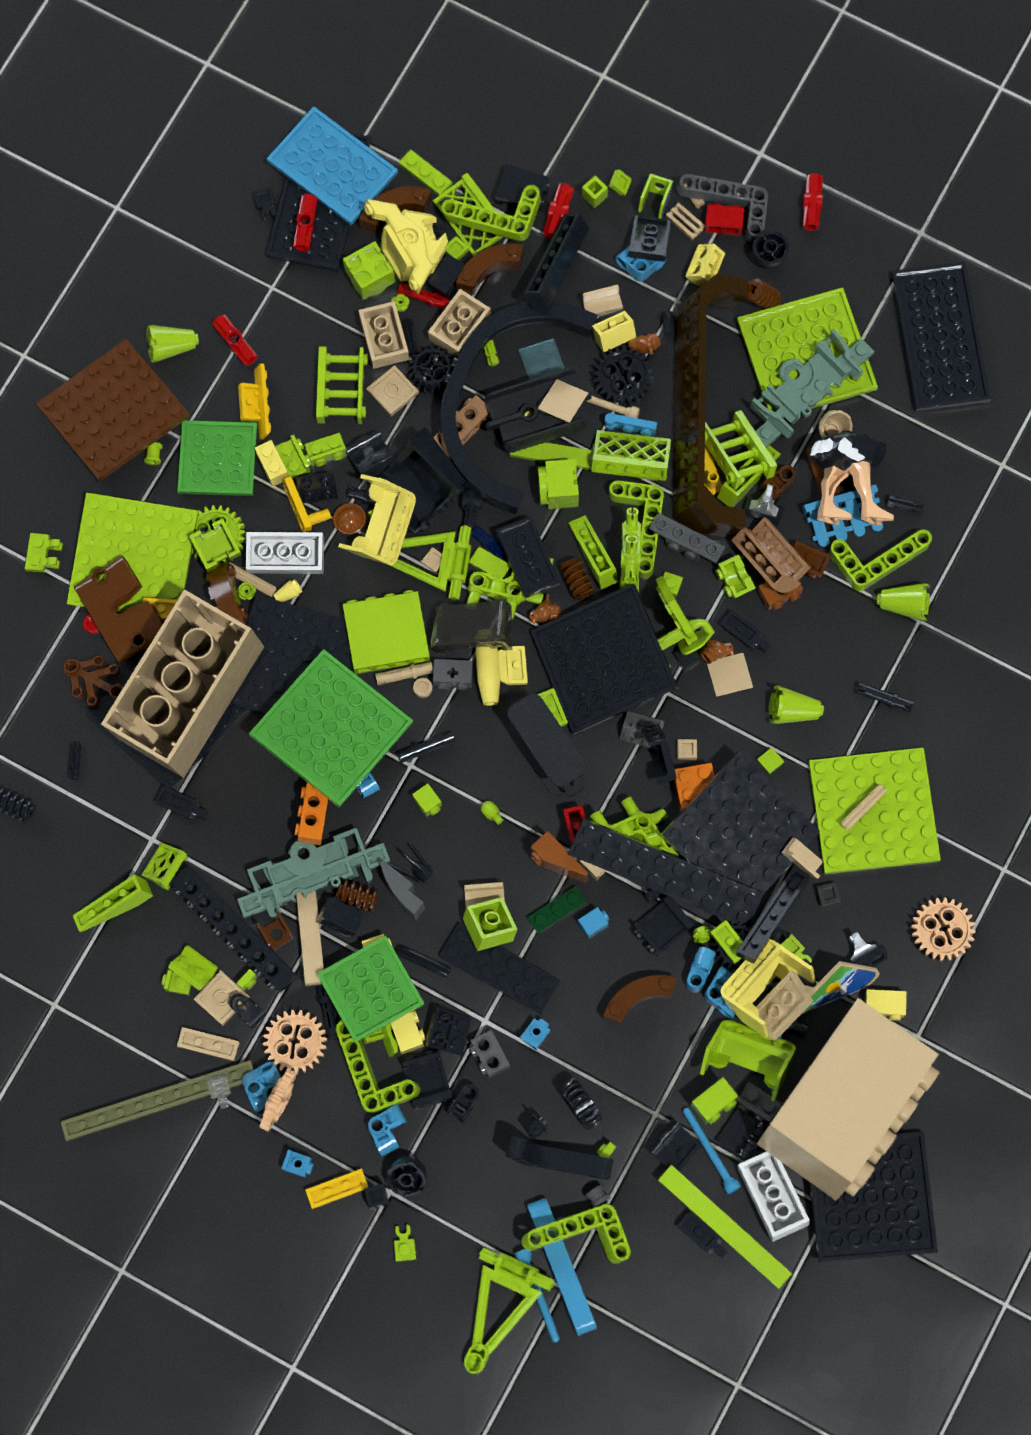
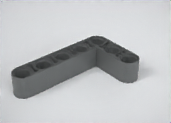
[677,174,768,243]

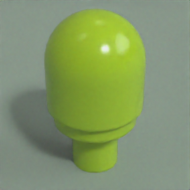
[481,801,504,825]

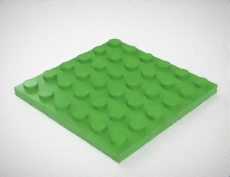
[249,649,413,808]

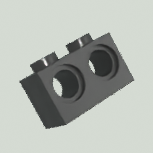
[469,1030,510,1078]

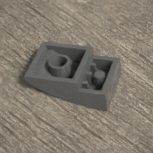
[380,860,425,921]

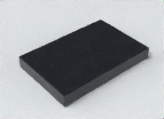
[628,215,671,262]

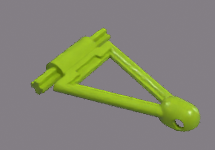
[363,525,472,600]
[464,1248,555,1374]

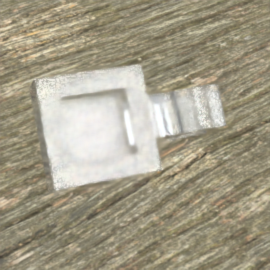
[206,1074,231,1109]

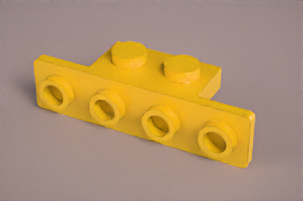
[238,364,271,439]

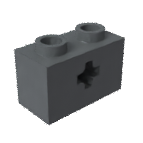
[433,659,473,690]

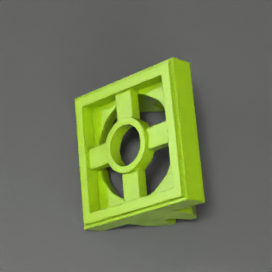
[142,843,188,890]

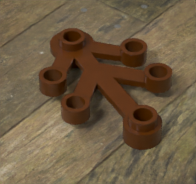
[63,655,123,708]

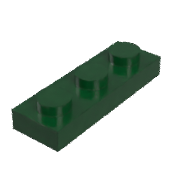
[527,886,587,935]

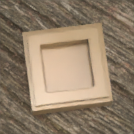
[421,547,442,574]
[677,739,697,760]

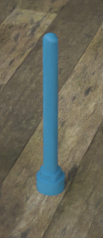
[683,1108,741,1195]
[515,1249,560,1343]

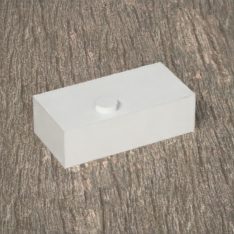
[246,532,324,574]
[738,1152,810,1242]

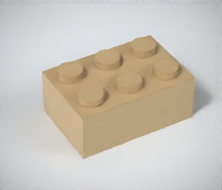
[428,289,491,358]
[359,301,409,369]

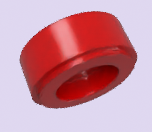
[83,615,100,634]

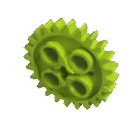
[191,505,246,565]

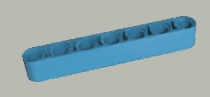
[527,1197,597,1336]

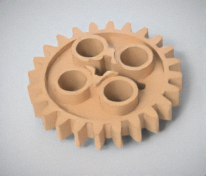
[911,898,976,962]
[263,1010,327,1074]
[260,1069,297,1131]

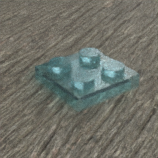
[519,338,565,380]

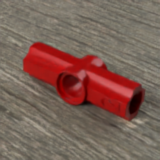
[803,173,823,231]
[543,183,574,240]
[293,194,318,252]
[212,314,258,366]

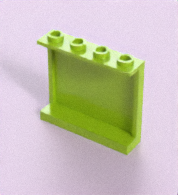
[343,590,430,674]

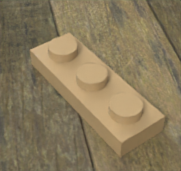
[177,1027,240,1062]

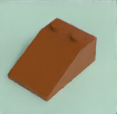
[531,831,588,883]

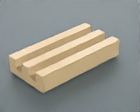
[666,202,705,241]

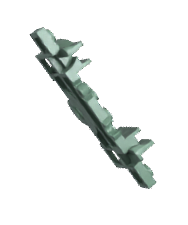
[750,329,875,448]
[237,828,391,919]

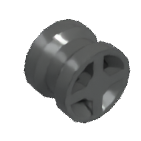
[585,1184,610,1208]

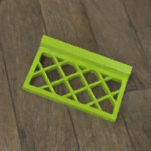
[433,173,506,256]
[591,430,671,481]

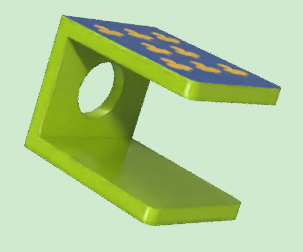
[638,174,673,219]

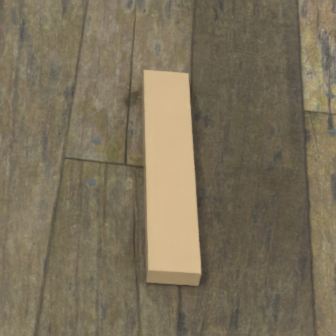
[296,891,324,986]

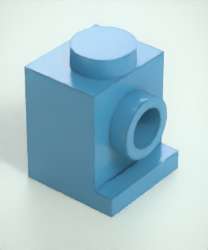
[520,1018,550,1051]
[282,1150,314,1178]

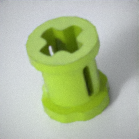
[144,442,162,465]

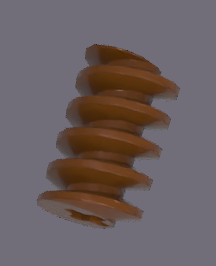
[746,279,781,309]
[560,557,596,600]
[336,879,378,914]

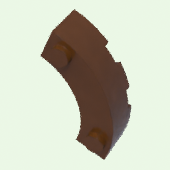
[359,186,432,234]
[456,244,524,295]
[206,561,249,624]
[603,975,677,1025]

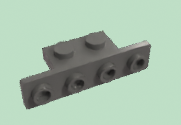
[650,513,725,563]

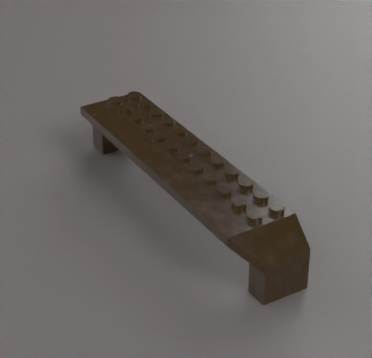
[673,273,747,538]

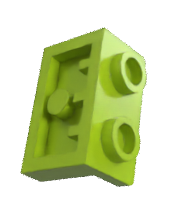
[304,433,347,467]
[275,435,312,480]
[168,945,218,990]

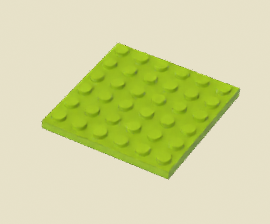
[737,287,878,412]
[67,493,199,620]
[809,748,941,875]

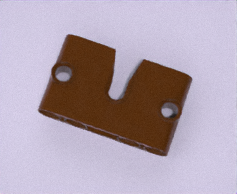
[74,555,164,664]

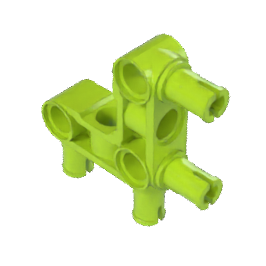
[619,508,641,593]
[466,558,554,621]
[590,797,680,856]

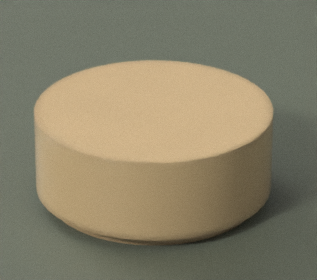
[413,678,432,698]

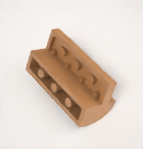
[732,517,811,593]

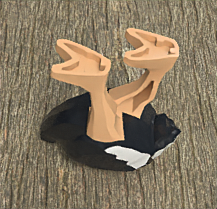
[810,430,894,526]

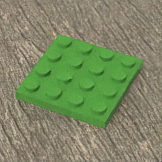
[178,421,257,496]
[317,936,424,1043]

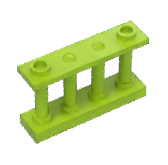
[316,347,368,424]
[705,410,777,490]

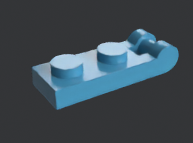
[604,413,657,436]

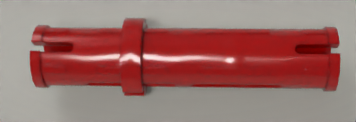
[398,282,452,309]

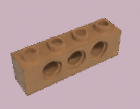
[433,395,491,451]

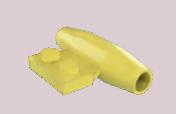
[475,628,528,706]

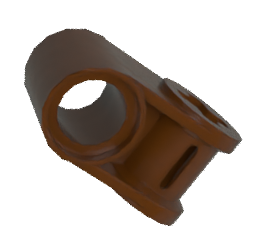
[760,465,796,501]

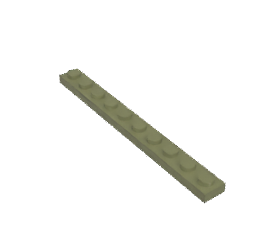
[61,1060,254,1141]

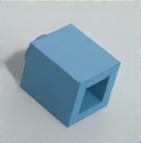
[578,907,609,939]

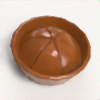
[333,503,366,534]

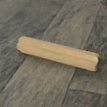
[229,562,277,597]
[841,784,886,830]

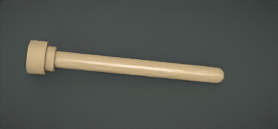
[586,396,640,418]

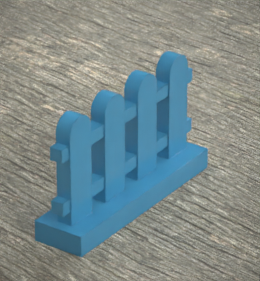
[802,484,884,548]

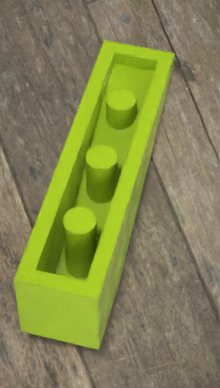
[717,445,781,507]
[569,515,619,589]
[73,874,153,932]

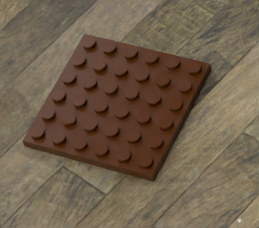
[36,339,190,482]

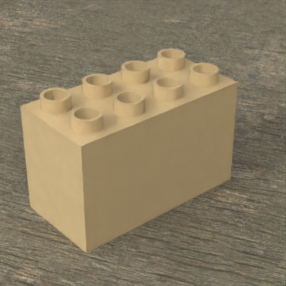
[101,590,264,778]
[757,998,940,1200]

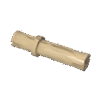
[375,661,433,685]

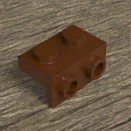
[793,540,831,579]

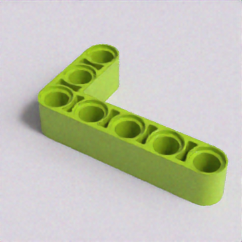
[441,185,541,241]
[609,481,664,579]
[829,530,932,591]
[336,1021,420,1113]
[522,1204,631,1264]

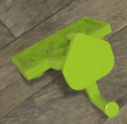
[655,576,715,667]

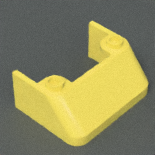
[338,474,416,565]
[721,939,816,1038]

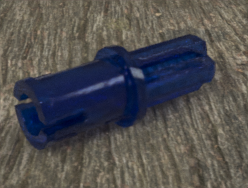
[471,526,505,557]

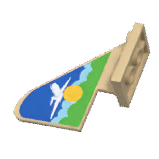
[756,961,879,1041]

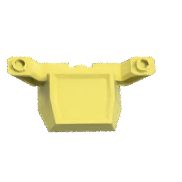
[364,199,448,294]

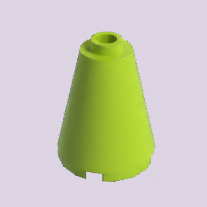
[146,325,199,362]
[877,583,930,621]
[769,686,824,724]

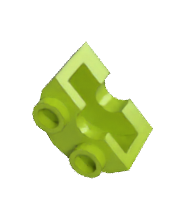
[715,554,755,598]

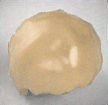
[819,410,853,439]

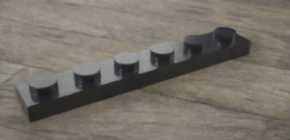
[736,868,810,964]

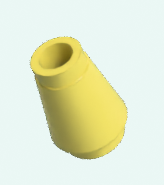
[273,579,303,602]

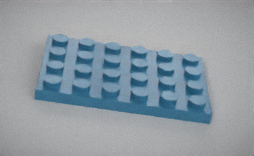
[267,107,398,225]

